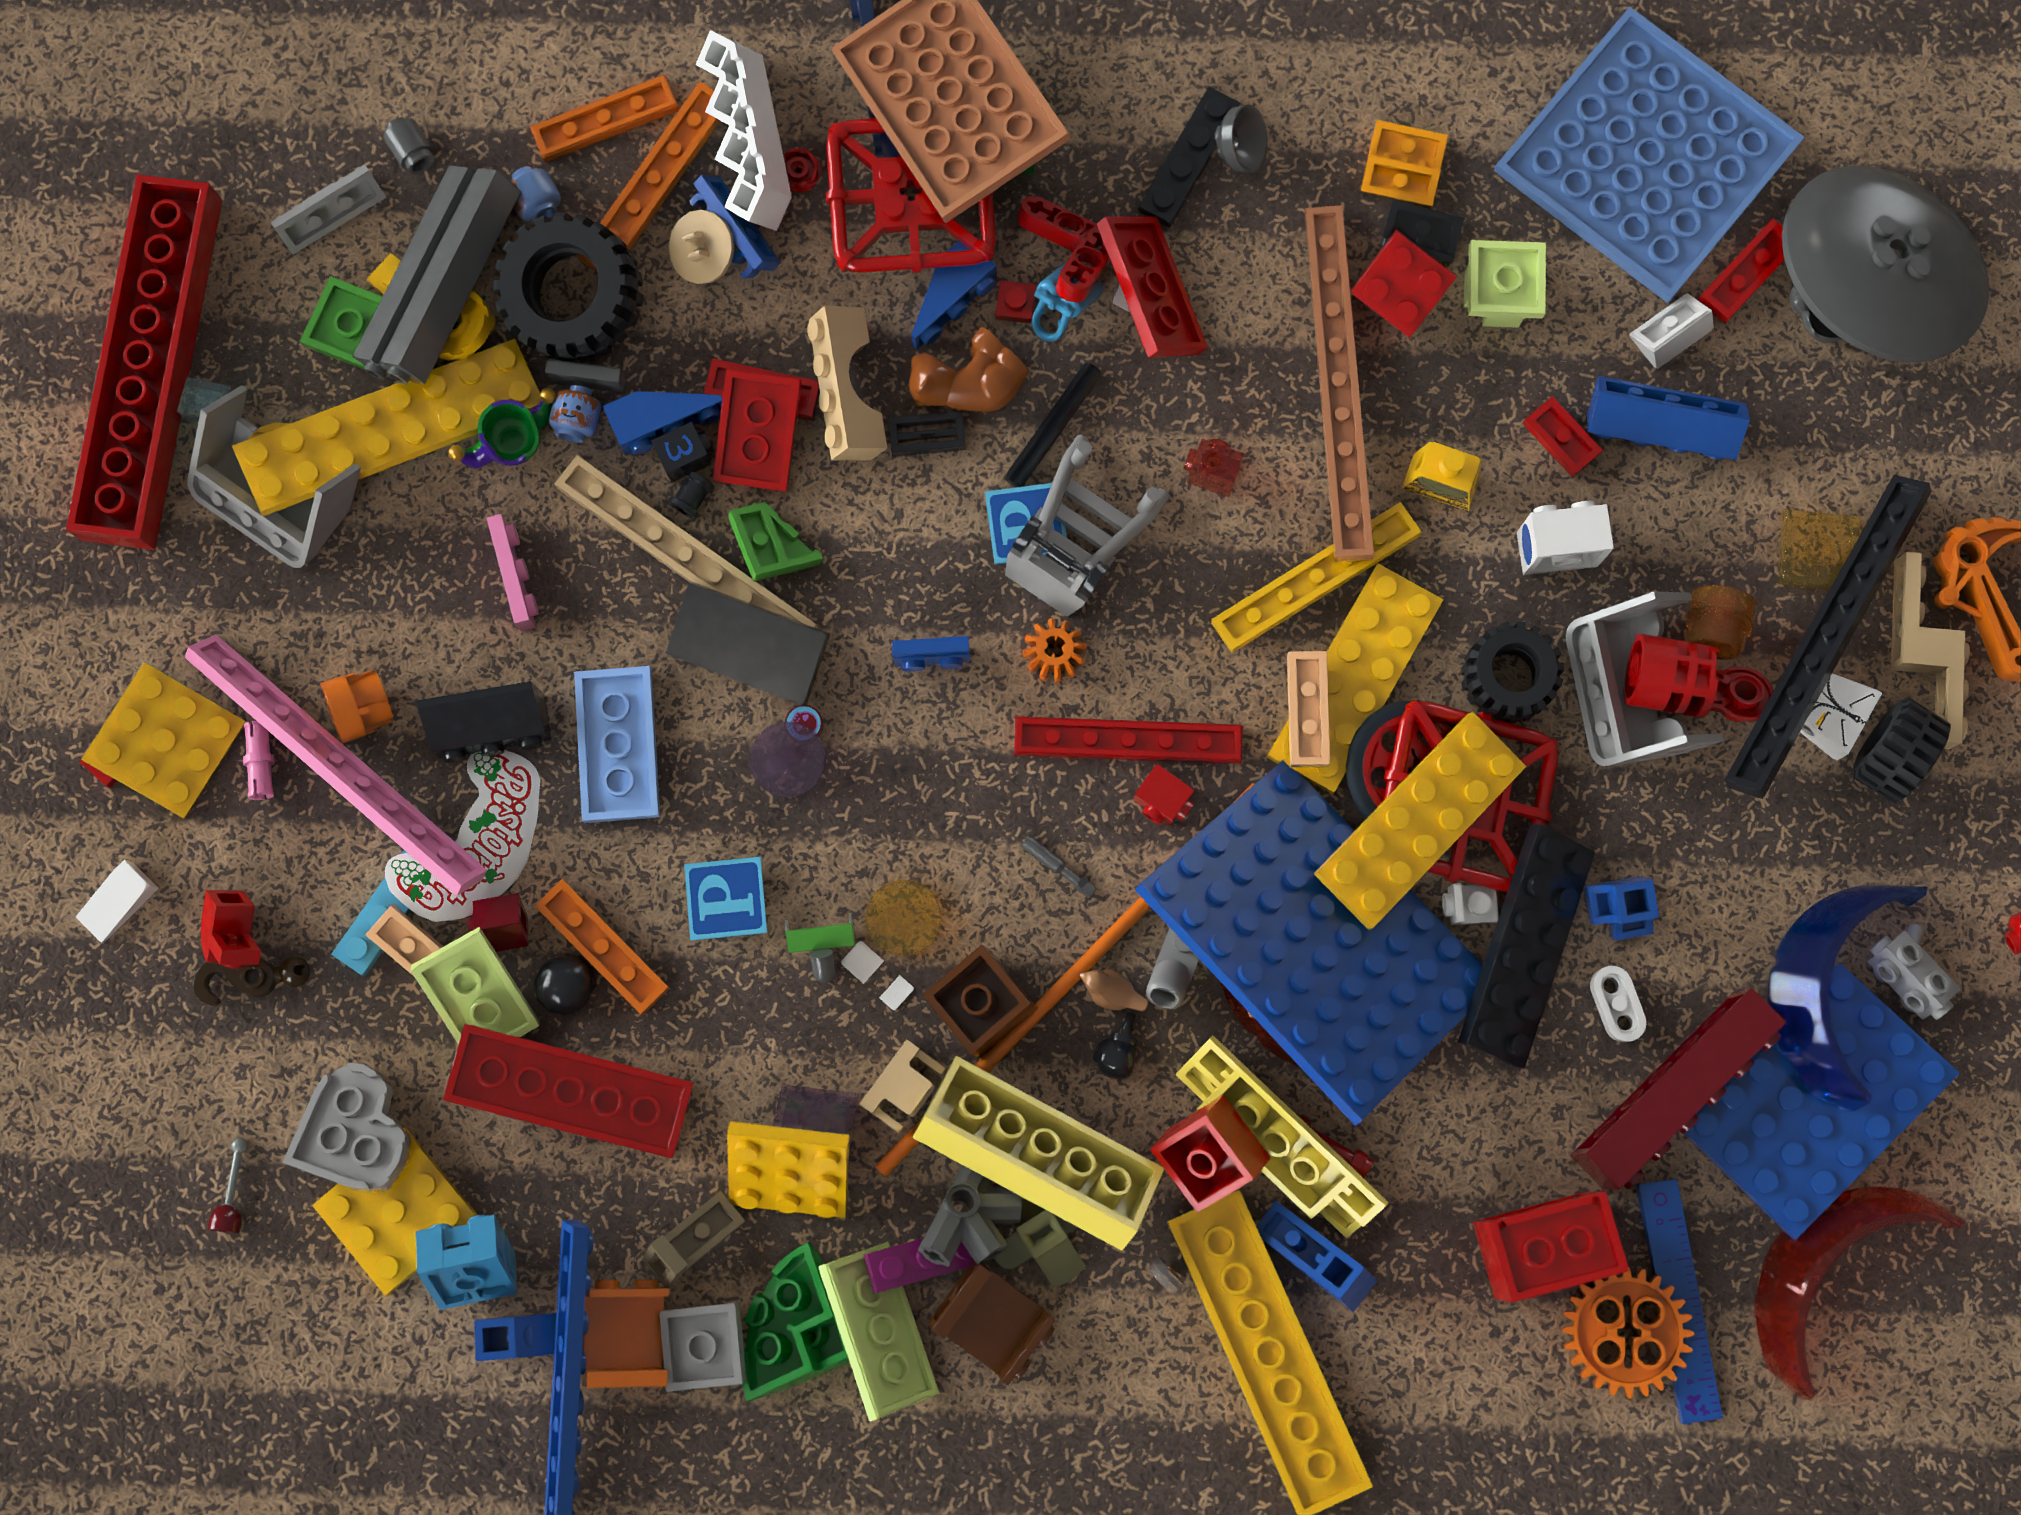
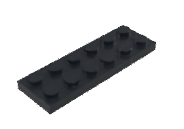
[1458,823,1595,1069]

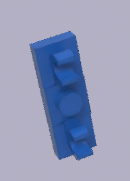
[690,175,781,278]

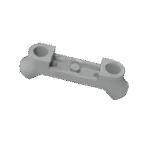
[1146,928,1199,1010]

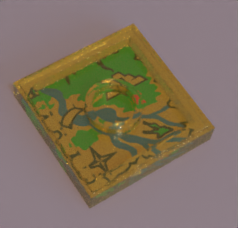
[1778,509,1860,590]

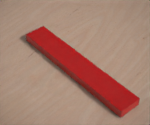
[1014,716,1243,764]

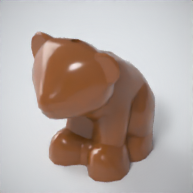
[909,327,1029,412]

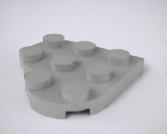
[282,1063,411,1192]

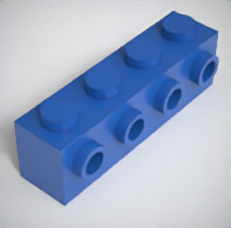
[1587,376,1750,460]

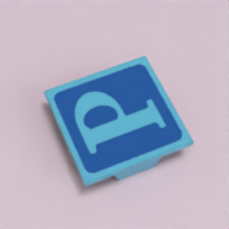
[985,483,1067,565]
[684,857,767,941]

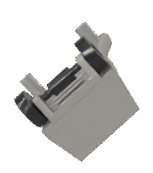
[1005,435,1170,617]

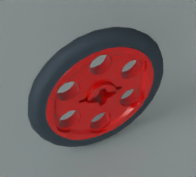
[1346,700,1457,819]

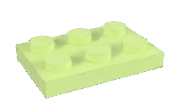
[410,927,540,1044]

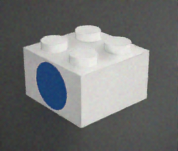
[1517,501,1614,575]

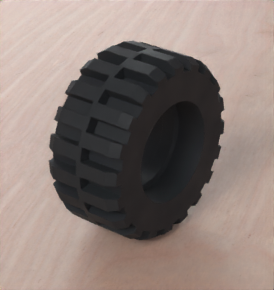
[493,212,644,362]

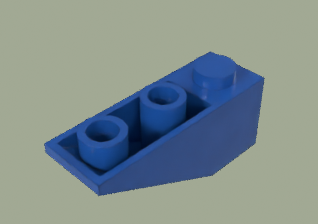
[911,241,997,350]
[603,391,722,456]
[474,1313,583,1361]

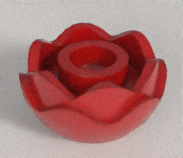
[783,148,821,193]

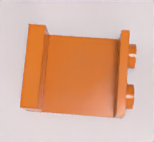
[582,1280,669,1388]

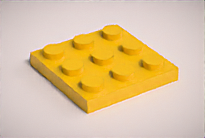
[81,662,246,819]
[727,1121,849,1218]
[312,1128,478,1296]

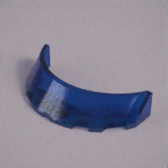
[1768,884,1928,1111]

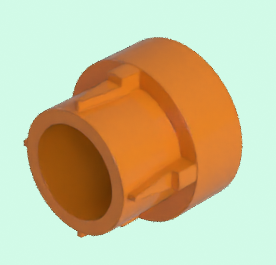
[320,670,393,744]

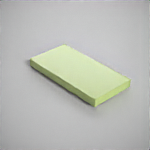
[818,1242,940,1421]

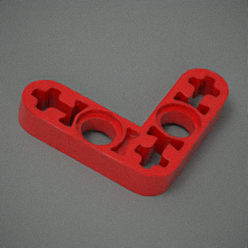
[1017,196,1111,303]

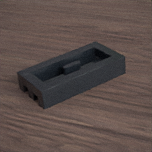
[888,410,966,457]

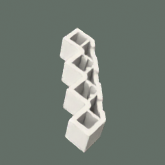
[696,30,792,231]

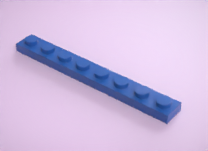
[544,1220,593,1515]

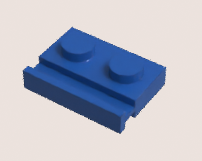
[892,636,970,672]

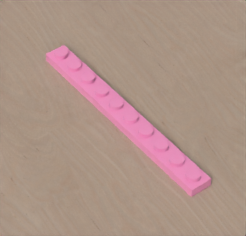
[185,634,487,896]

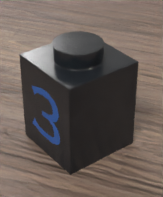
[651,422,713,483]

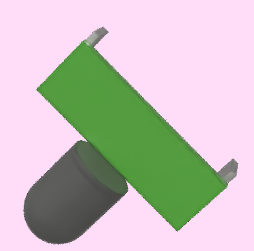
[785,913,855,983]

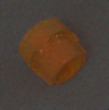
[1685,585,1757,660]

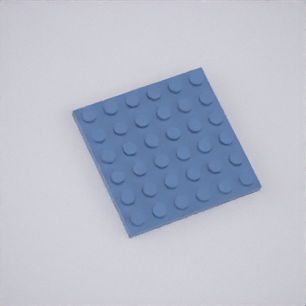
[1493,7,1805,303]

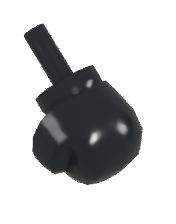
[1093,1012,1137,1080]

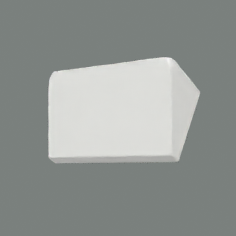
[1629,293,1714,369]

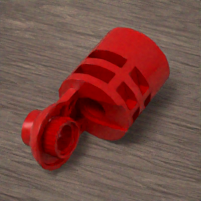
[1623,633,1774,722]

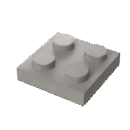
[659,1302,747,1392]

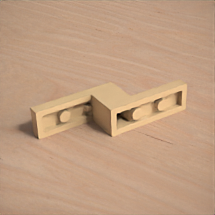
[1891,552,1970,749]

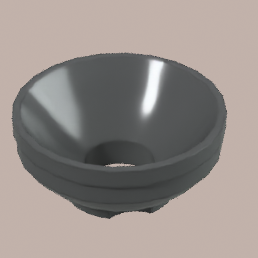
[1215,104,1267,173]

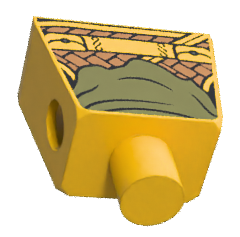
[1401,442,1481,512]

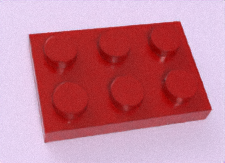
[712,369,802,492]

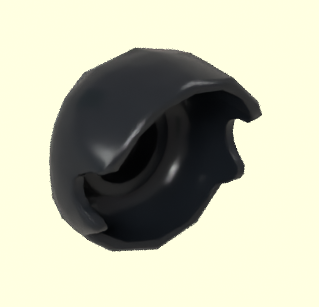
[534,954,596,1015]

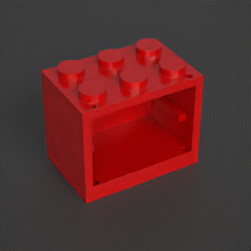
[1472,1191,1629,1303]

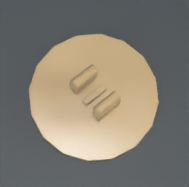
[668,210,734,285]

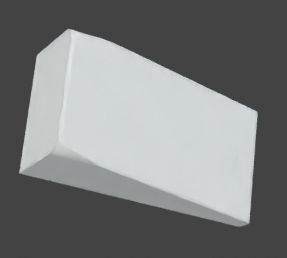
[76,859,159,944]

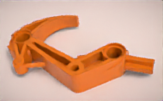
[1933,517,2021,682]

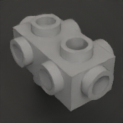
[1867,924,1961,1020]

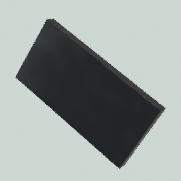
[666,582,830,706]

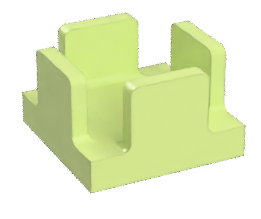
[1464,240,1546,328]

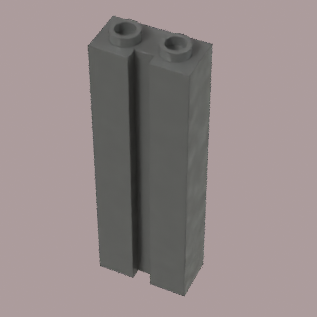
[353,166,521,385]

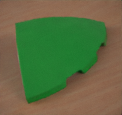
[742,1242,850,1402]

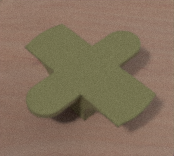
[995,1197,1086,1288]

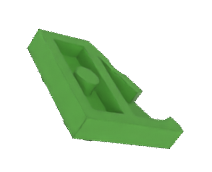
[728,502,823,582]

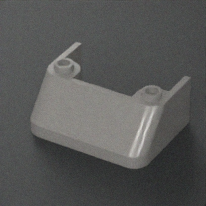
[187,385,361,568]
[1566,591,1724,766]

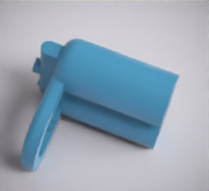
[1031,262,1104,342]

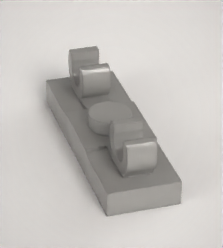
[271,164,386,255]

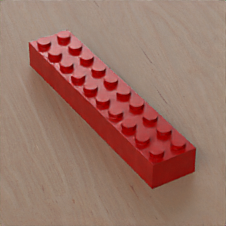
[66,174,223,550]

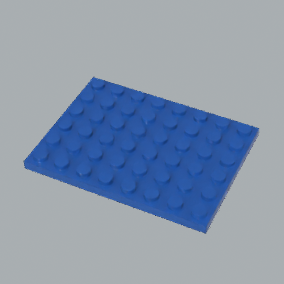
[1135,760,1483,1126]

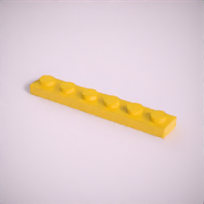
[1211,502,1422,653]

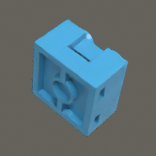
[416,1215,518,1310]

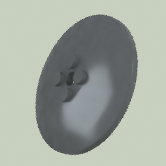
[1782,166,1989,362]

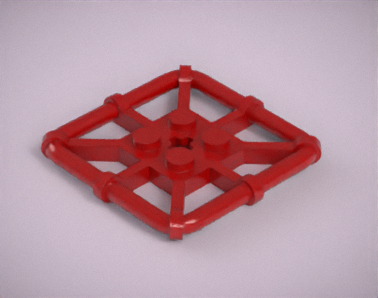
[826,118,996,273]
[1383,700,1559,893]

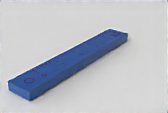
[1635,1179,1723,1424]

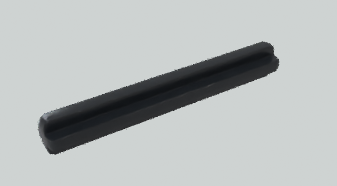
[1005,362,1101,488]

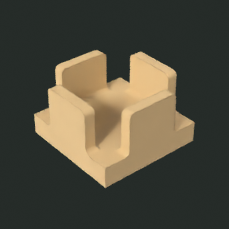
[860,1040,947,1134]

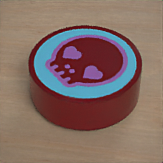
[785,705,824,744]

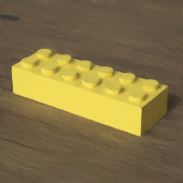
[912,1056,1164,1251]

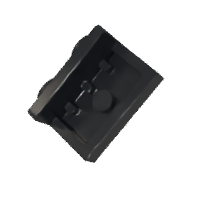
[1381,200,1465,265]

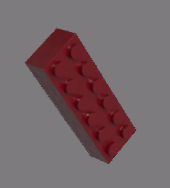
[1570,988,1787,1190]

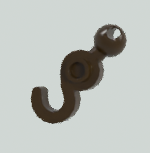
[193,957,311,1007]

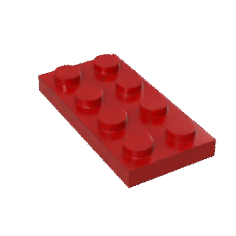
[1097,217,1208,358]

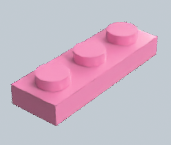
[487,514,539,632]

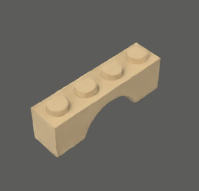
[807,306,887,461]

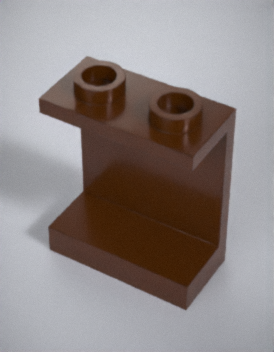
[928,1260,1055,1386]

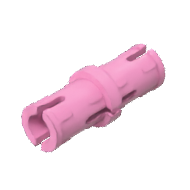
[243,720,275,800]

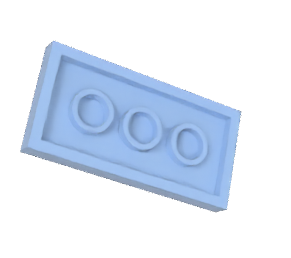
[574,666,660,823]

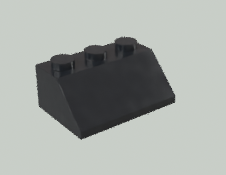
[416,681,552,763]

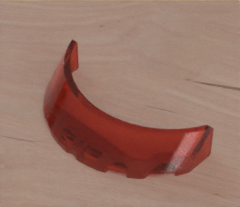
[1754,1187,1966,1401]

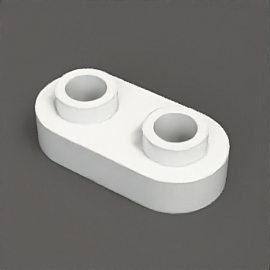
[1590,966,1646,1042]

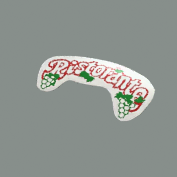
[385,750,540,922]

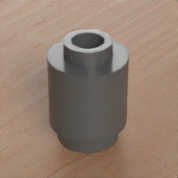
[383,117,435,174]

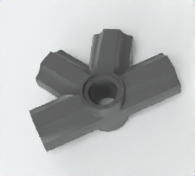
[918,1165,1022,1266]

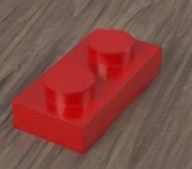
[1522,396,1603,478]

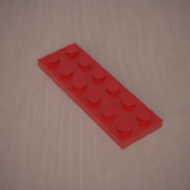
[443,1024,694,1159]

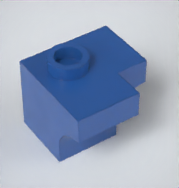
[1584,876,1659,940]

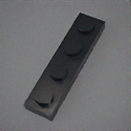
[1138,86,1241,228]

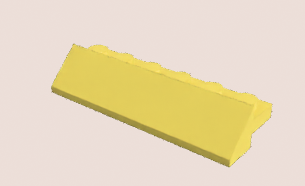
[1175,1036,1389,1238]

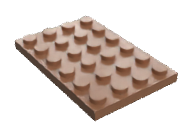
[830,0,1071,223]

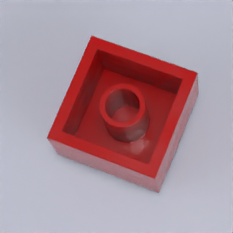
[1350,229,1457,338]
[1150,1094,1271,1213]

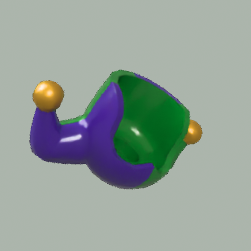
[449,388,556,469]

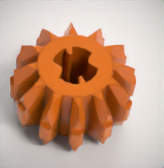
[1022,618,1087,683]

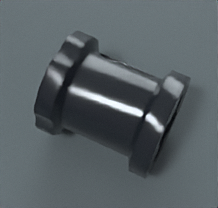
[667,470,715,520]

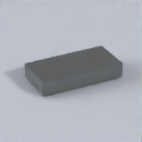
[545,359,626,393]

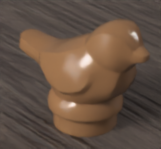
[1080,969,1148,1012]

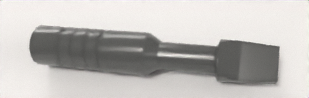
[1021,835,1097,898]

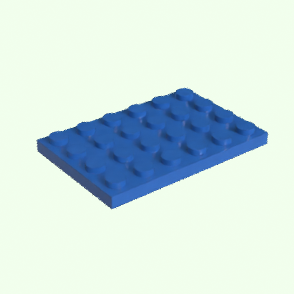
[1684,962,1960,1240]

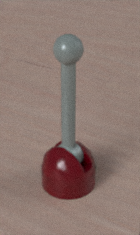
[207,1138,248,1234]

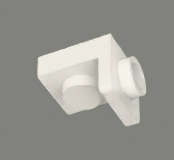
[1442,883,1499,926]

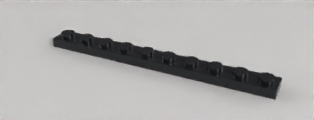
[1724,475,1932,799]

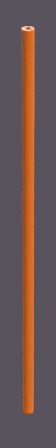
[875,783,1254,1177]

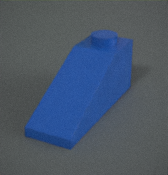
[1256,1201,1377,1312]

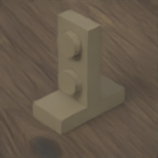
[642,1191,745,1288]

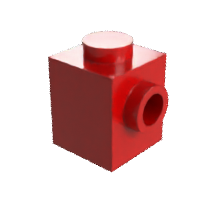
[1133,764,1195,826]

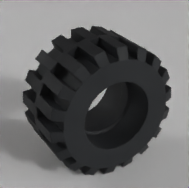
[1461,621,1565,724]
[1852,697,1951,803]

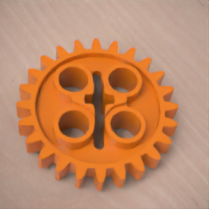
[1561,1266,1694,1398]

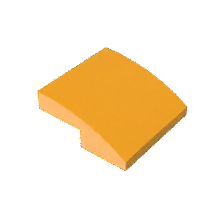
[1361,120,1448,207]

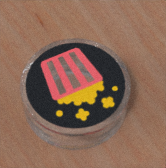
[1149,1256,1186,1295]

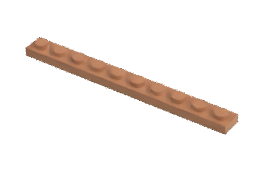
[1305,205,1374,562]

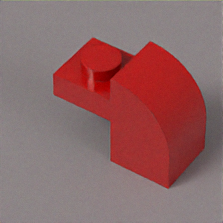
[201,890,261,969]

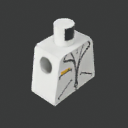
[1800,673,1882,761]

